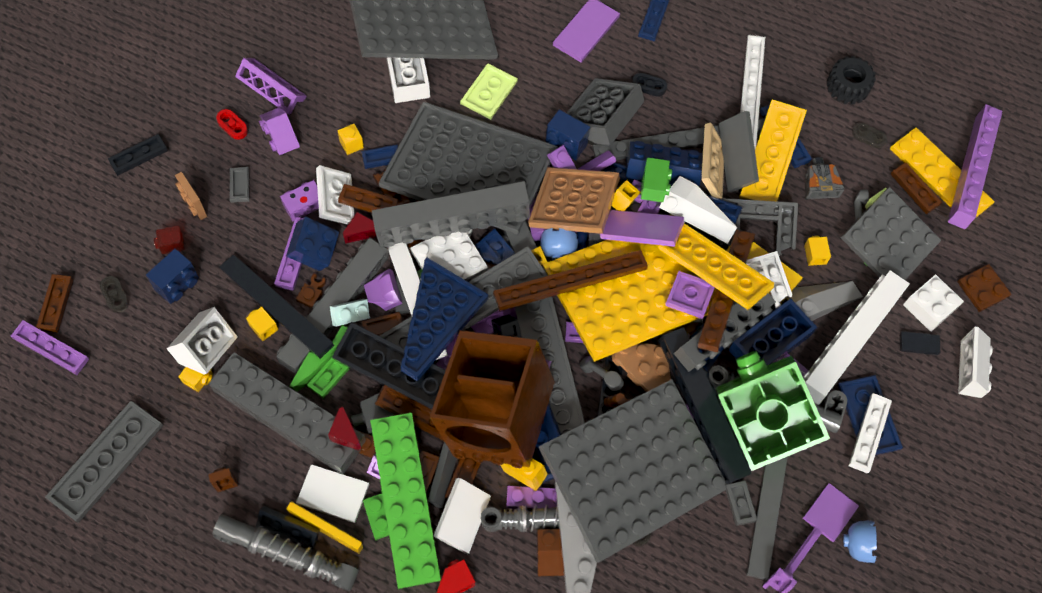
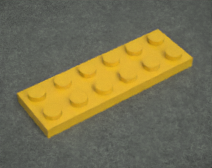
[739,100,807,202]
[890,128,995,217]
[658,223,774,310]

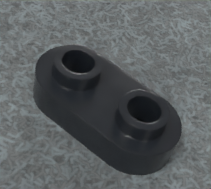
[632,73,667,97]

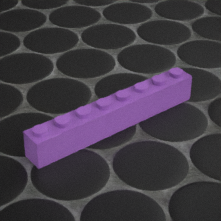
[948,104,1002,229]

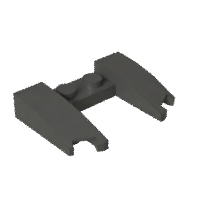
[720,198,798,256]

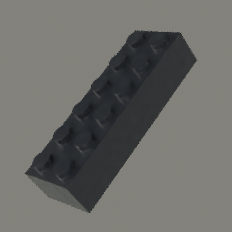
[332,322,446,410]

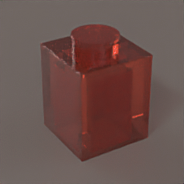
[154,226,185,254]

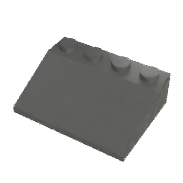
[567,78,644,146]

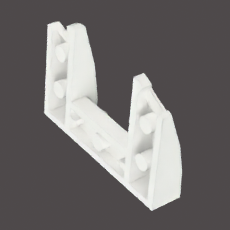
[733,251,792,309]

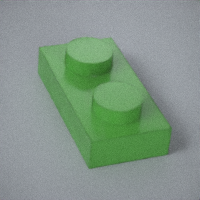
[307,358,349,399]
[363,494,389,540]

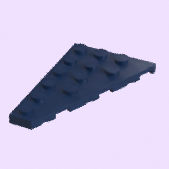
[401,257,489,381]

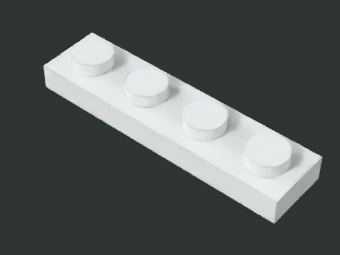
[848,393,892,474]

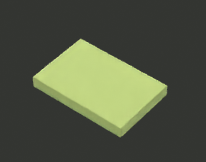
[460,63,518,120]

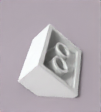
[167,307,237,374]
[958,327,993,398]

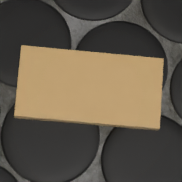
[701,123,724,200]

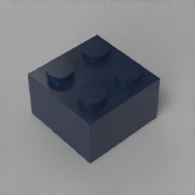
[546,110,590,160]
[286,216,339,271]
[146,249,199,304]

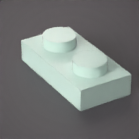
[330,299,370,326]

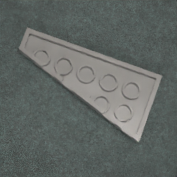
[555,481,597,593]

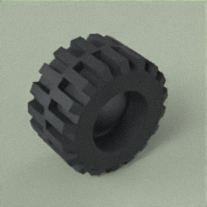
[827,56,876,105]

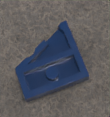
[475,229,516,265]

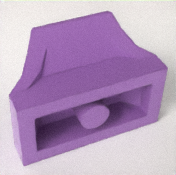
[364,269,402,311]

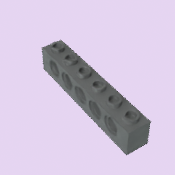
[673,293,776,372]

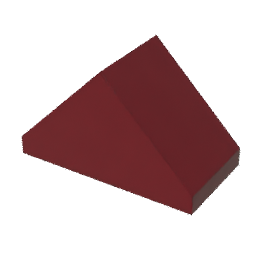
[343,212,377,244]
[328,407,362,450]

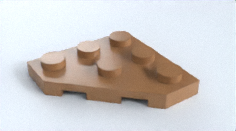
[612,343,671,392]

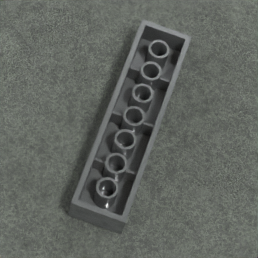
[372,181,530,247]
[209,353,366,475]

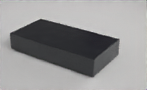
[900,331,940,355]

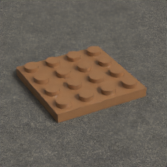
[528,168,620,234]

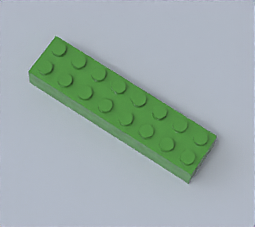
[370,413,441,589]

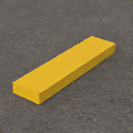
[287,502,363,554]

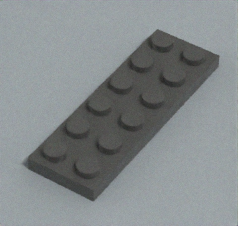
[45,401,163,523]

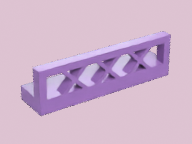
[235,58,307,114]

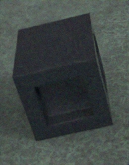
[491,314,522,338]

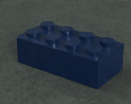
[626,141,703,187]
[729,299,817,365]

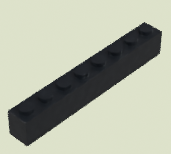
[658,327,752,485]

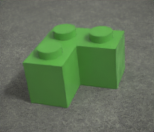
[640,158,672,202]

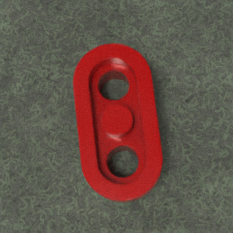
[216,109,248,140]

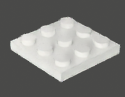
[410,232,488,281]

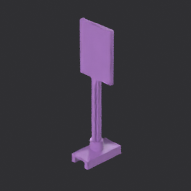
[762,483,859,593]

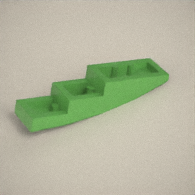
[290,325,348,392]

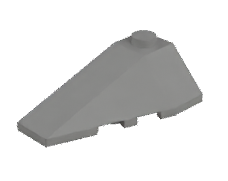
[783,281,863,321]

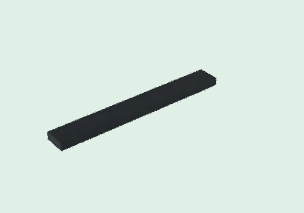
[219,254,335,359]

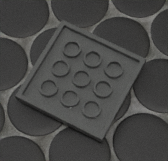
[840,187,941,280]

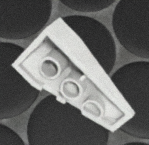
[659,176,737,244]

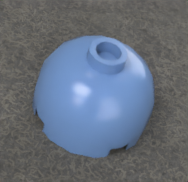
[541,228,578,261]
[843,521,877,563]

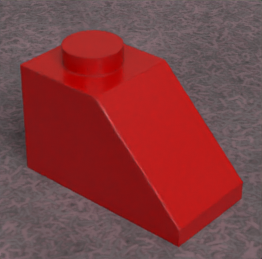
[437,559,475,593]

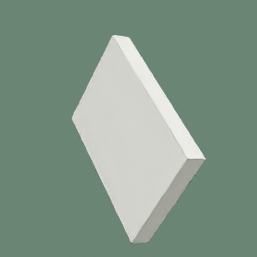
[316,165,354,224]
[296,465,369,523]
[434,478,491,554]

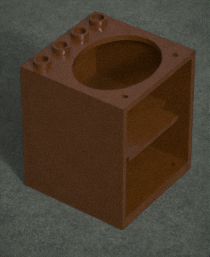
[430,331,555,468]

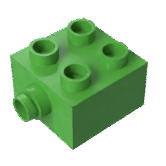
[716,351,830,470]

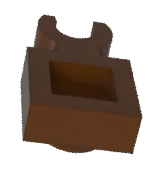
[296,274,326,309]

